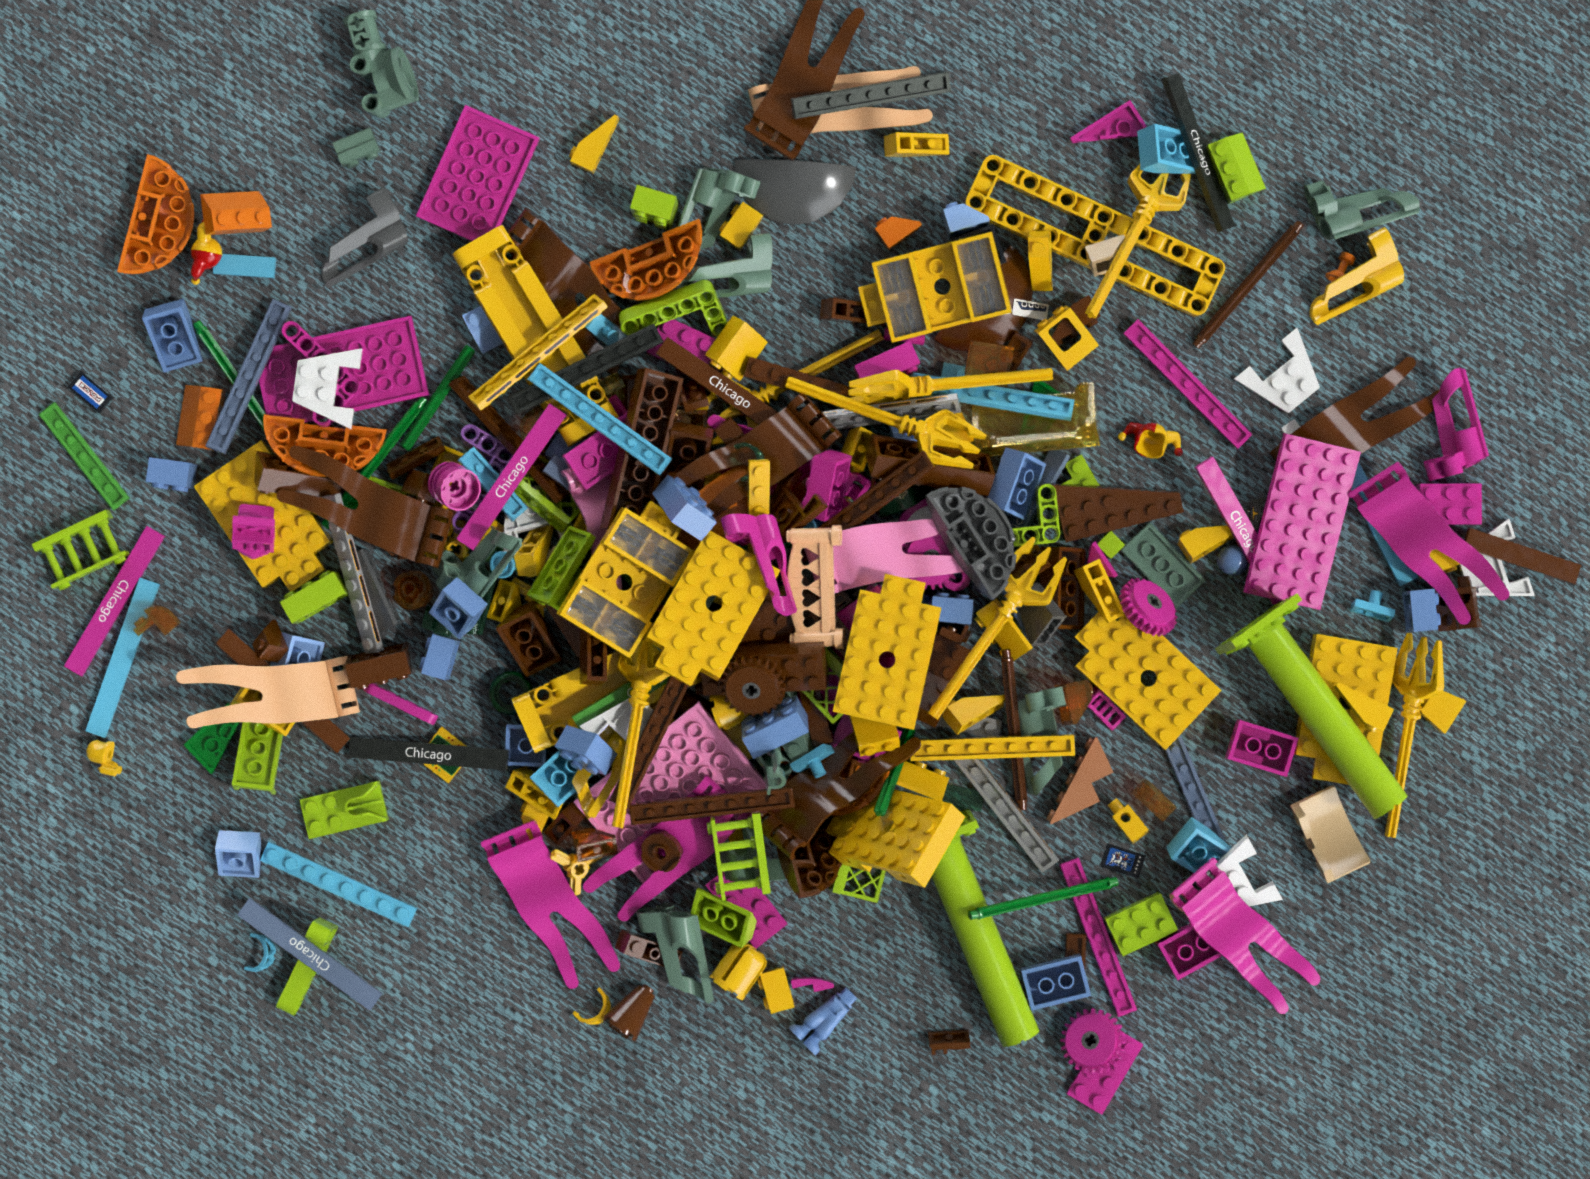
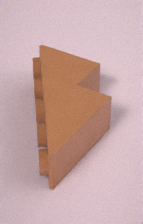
[1046,737,1114,824]

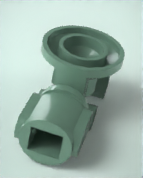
[342,10,419,118]

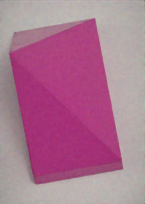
[1086,541,1118,578]

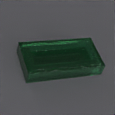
[942,784,984,812]

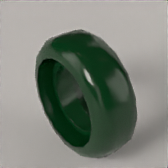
[489,671,533,715]

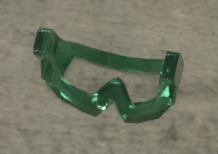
[734,442,765,482]

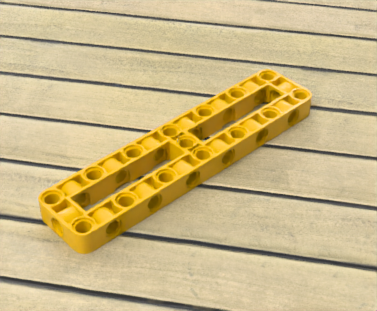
[965,155,1225,317]

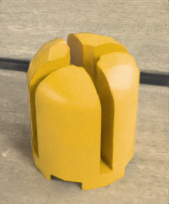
[710,943,767,1000]

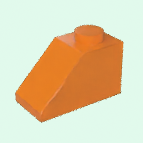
[874,216,922,251]

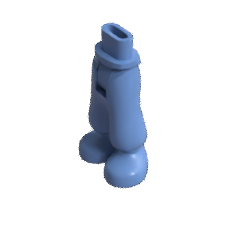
[789,987,857,1056]

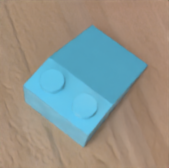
[1137,124,1196,174]
[530,751,594,808]
[1166,817,1240,873]

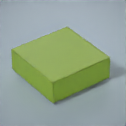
[1097,531,1125,559]

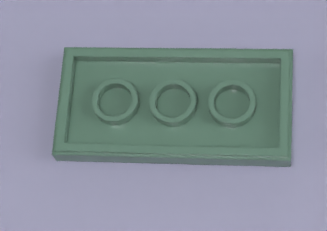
[1120,522,1206,609]

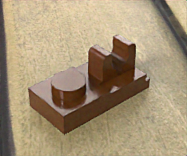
[928,1029,970,1055]

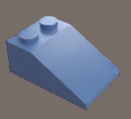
[142,298,203,372]

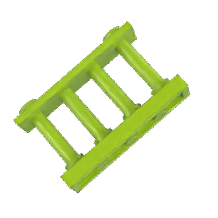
[32,510,130,591]
[707,811,771,900]

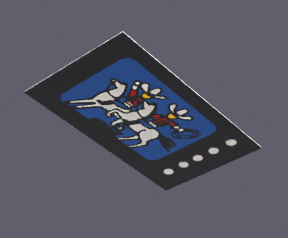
[1100,843,1146,879]

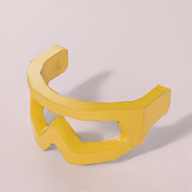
[572,987,611,1025]

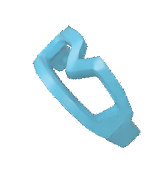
[244,933,276,972]

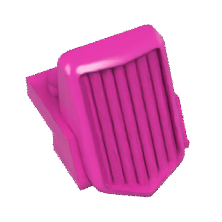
[232,504,275,559]

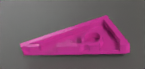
[1070,100,1147,143]

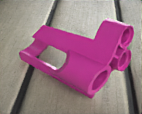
[1423,367,1489,481]
[721,514,797,616]

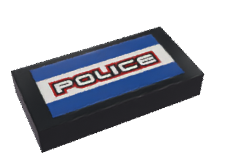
[68,372,113,413]

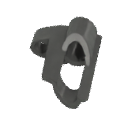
[321,187,408,287]

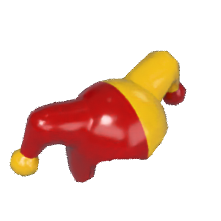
[191,219,222,285]
[1118,422,1183,459]

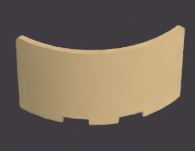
[1290,785,1370,884]

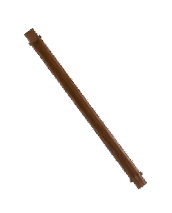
[1192,220,1304,349]
[1001,649,1028,811]

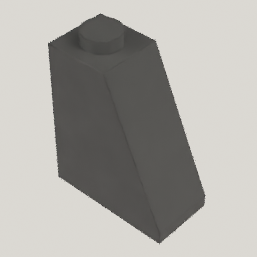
[1018,583,1067,646]

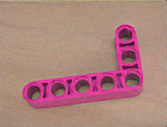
[282,321,361,427]

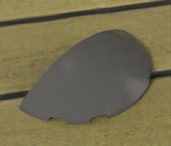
[735,160,856,225]
[925,487,1017,600]

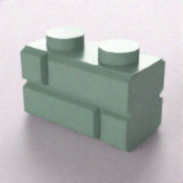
[332,127,381,169]

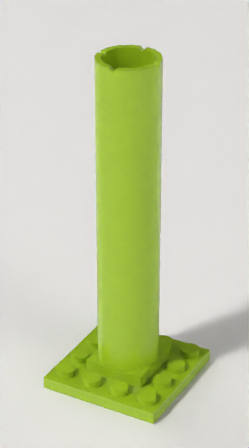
[1215,593,1408,819]
[931,809,1039,1047]

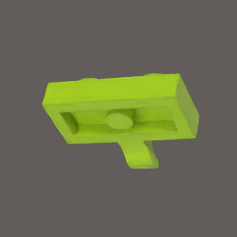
[1061,454,1099,487]

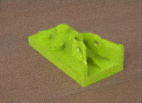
[527,525,596,611]
[232,722,283,795]
[300,780,389,839]

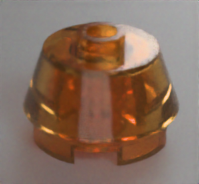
[393,570,434,610]

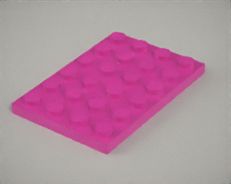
[416,105,540,241]

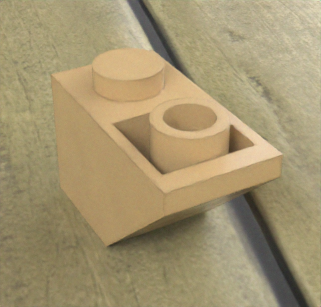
[1085,234,1125,277]

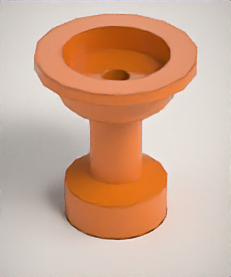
[1325,252,1356,282]

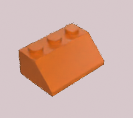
[200,191,272,235]
[176,385,226,451]

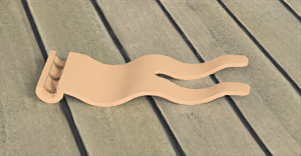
[748,66,933,146]
[176,656,360,728]

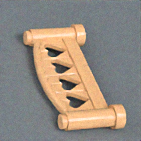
[786,525,846,649]

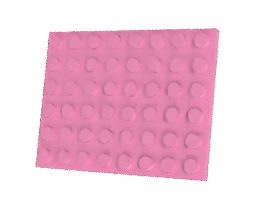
[573,701,766,884]

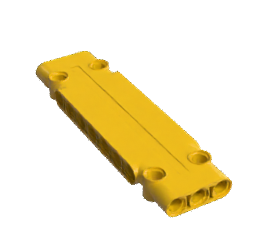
[452,225,619,447]
[511,608,719,753]

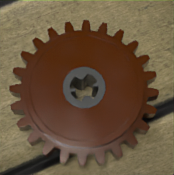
[719,654,786,717]

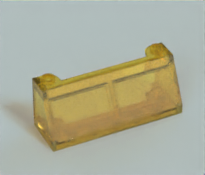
[972,382,1100,456]

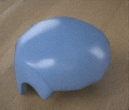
[1217,545,1249,576]

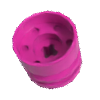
[428,461,481,511]

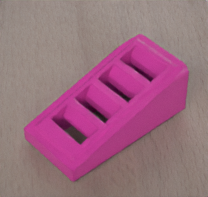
[1082,686,1127,731]

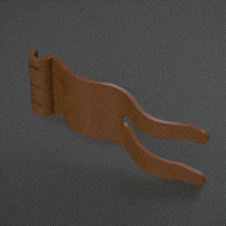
[743,0,865,161]
[505,207,631,374]
[1268,357,1440,461]
[673,393,842,519]
[277,446,455,569]
[760,732,921,861]

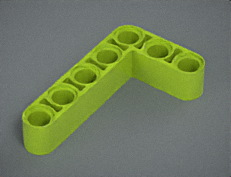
[619,280,728,337]
[1012,484,1060,547]
[276,917,338,1016]

